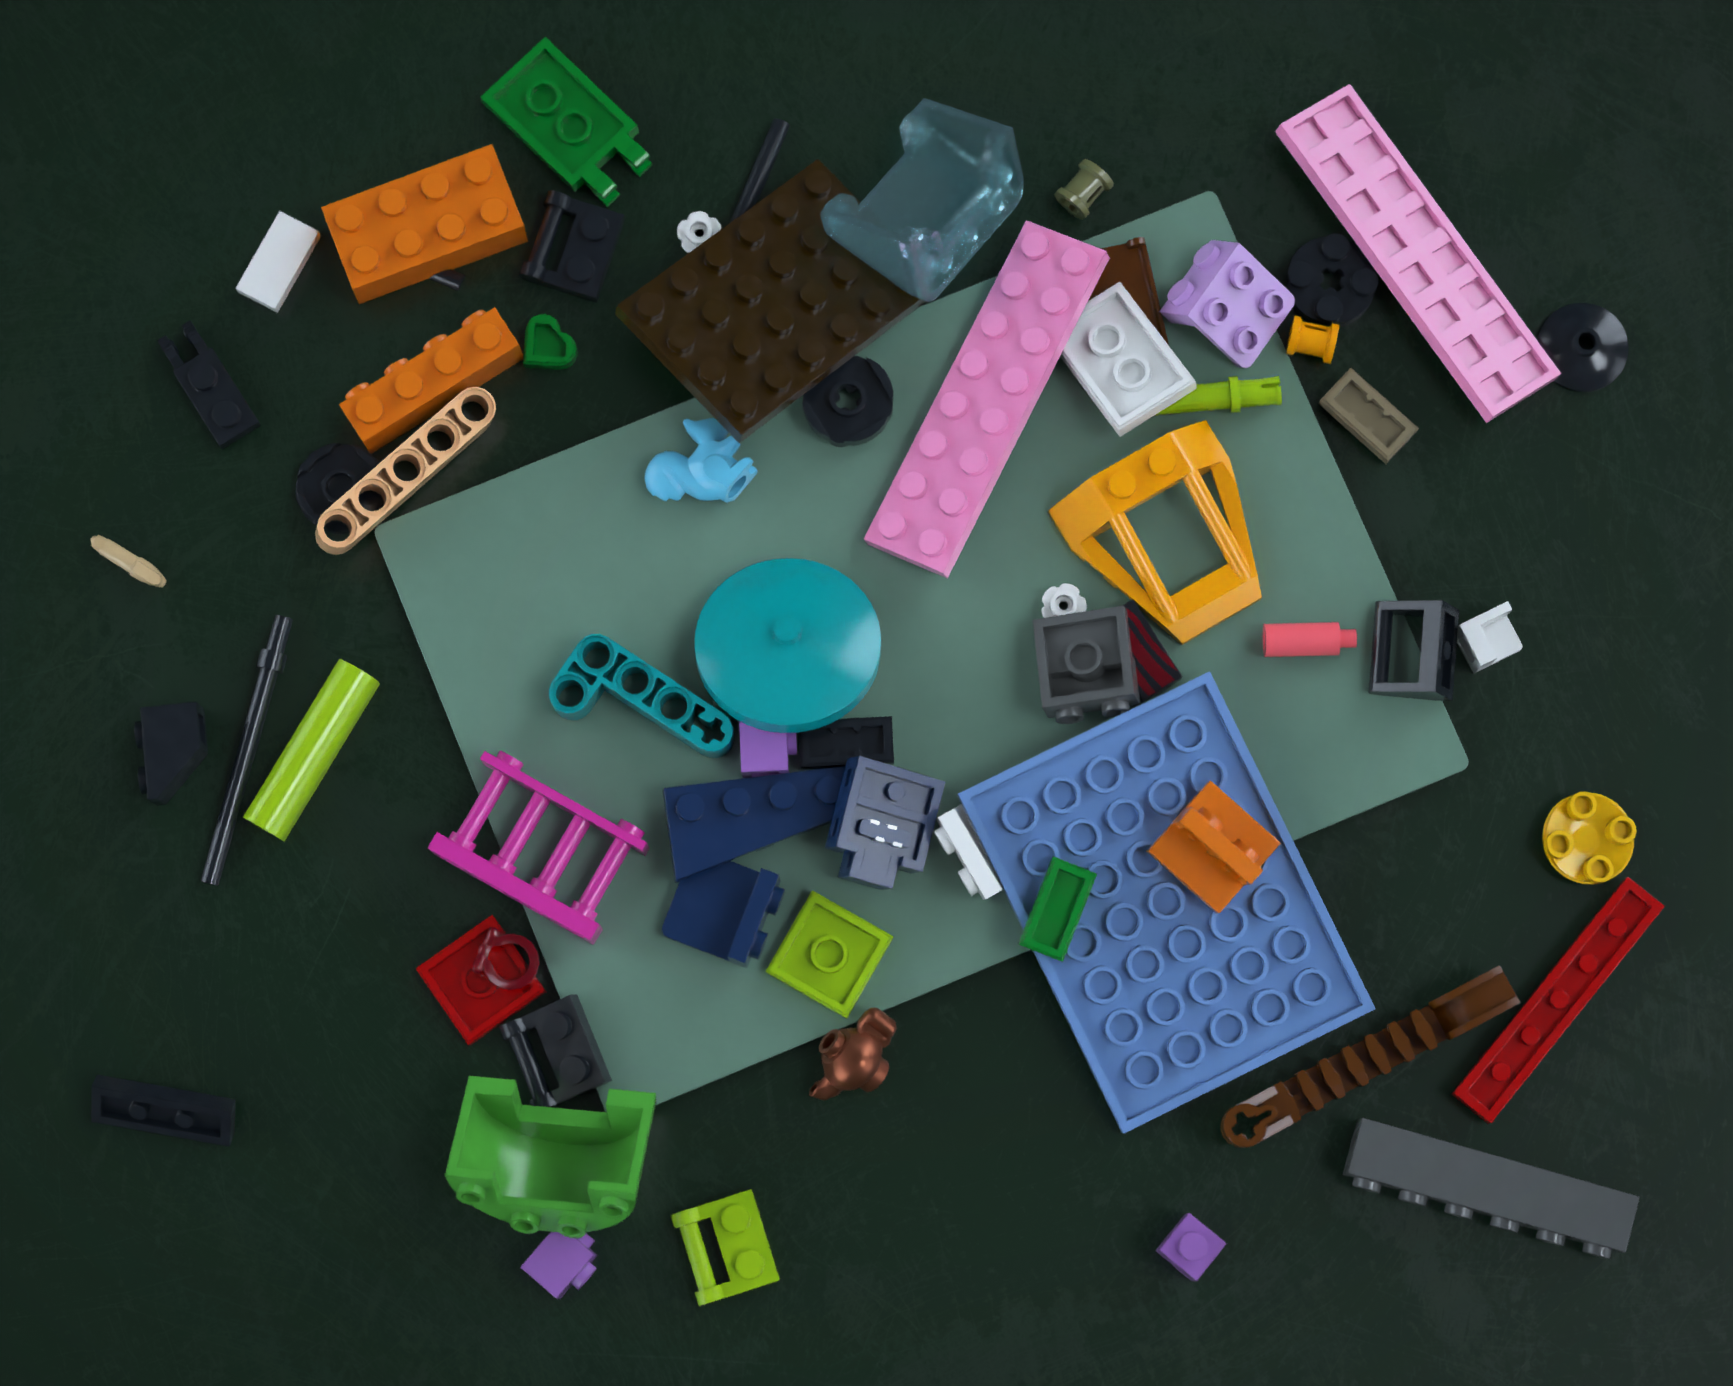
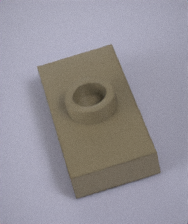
[1318,368,1419,464]

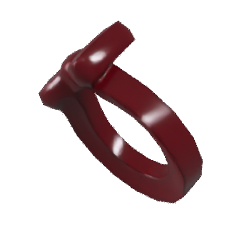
[471,927,540,990]

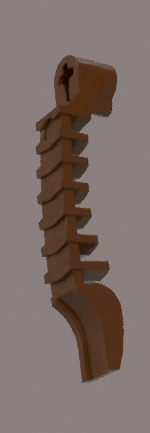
[1220,965,1520,1148]

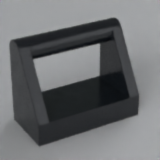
[1368,600,1459,701]

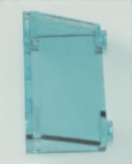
[820,98,1024,302]

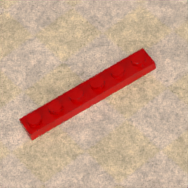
[1452,877,1665,1124]

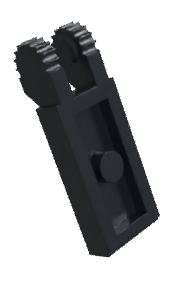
[157,321,261,449]

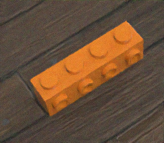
[339,307,524,454]

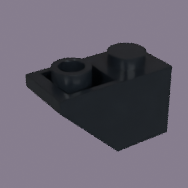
[134,702,208,806]

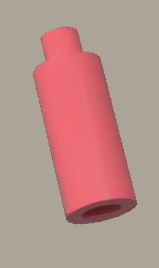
[1262,622,1357,657]

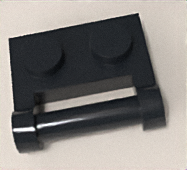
[519,190,625,303]
[499,994,612,1107]

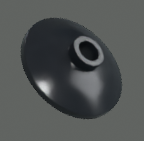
[1537,303,1629,392]

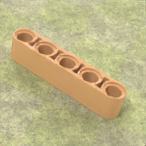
[315,387,496,555]

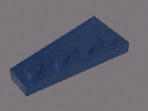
[663,766,846,883]

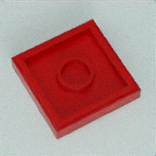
[415,915,547,1046]

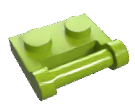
[671,1189,780,1306]

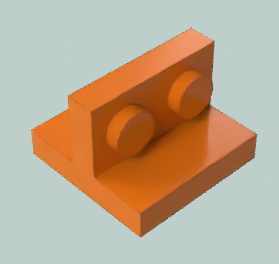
[1147,780,1281,914]

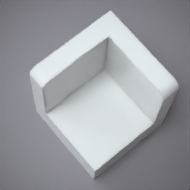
[1457,601,1522,673]

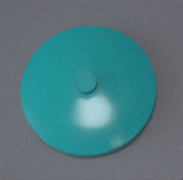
[695,558,881,733]

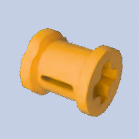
[1286,315,1339,364]

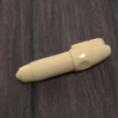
[90,535,167,588]

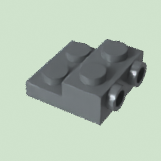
[1033,605,1140,724]

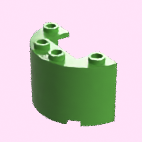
[445,1076,656,1238]

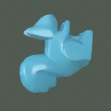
[644,418,758,503]

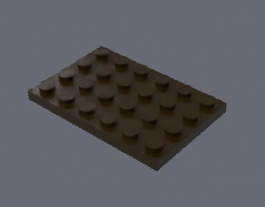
[615,159,941,443]

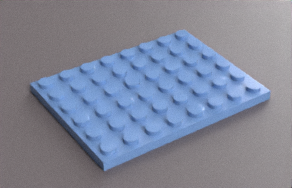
[957,671,1375,1134]

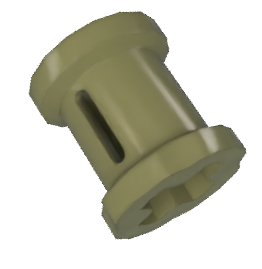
[1054,159,1114,220]

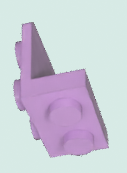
[1159,240,1295,368]

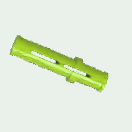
[1154,376,1282,416]

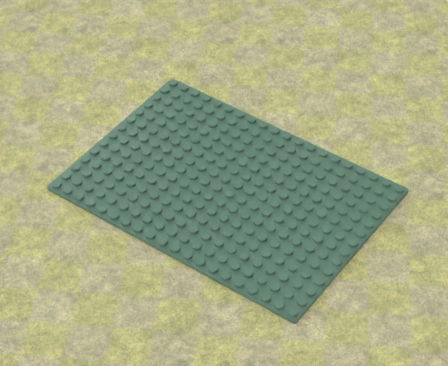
[374,191,1469,1112]

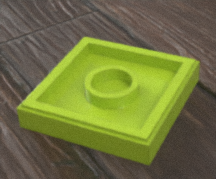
[765,890,894,1019]

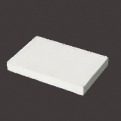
[1060,282,1197,437]

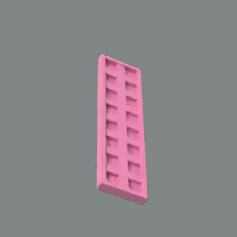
[1275,84,1561,423]
[864,220,1110,579]

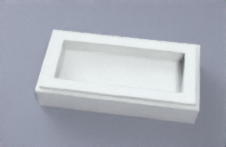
[235,211,321,313]

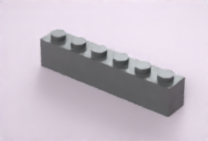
[1343,1118,1640,1259]

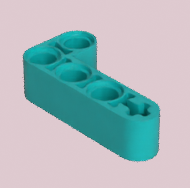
[549,634,735,758]

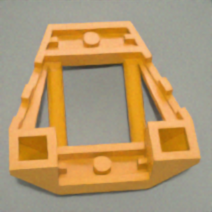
[1048,420,1262,645]

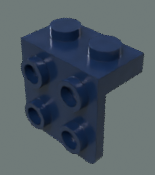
[662,861,785,968]

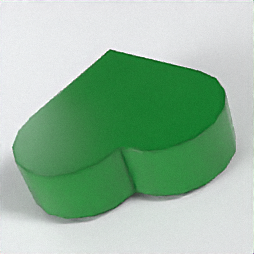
[523,314,578,370]

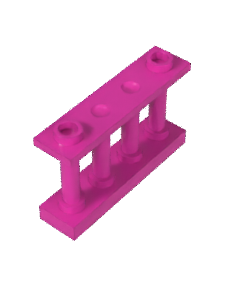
[428,751,650,945]

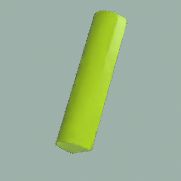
[243,659,380,842]

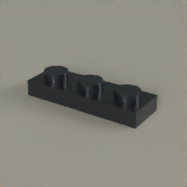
[92,1074,236,1147]

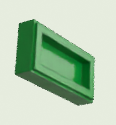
[1018,856,1097,962]

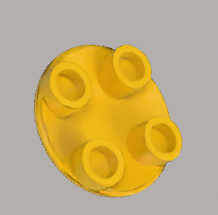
[1542,791,1637,885]

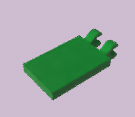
[480,37,652,207]

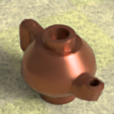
[809,1007,896,1101]

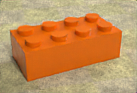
[321,144,528,304]

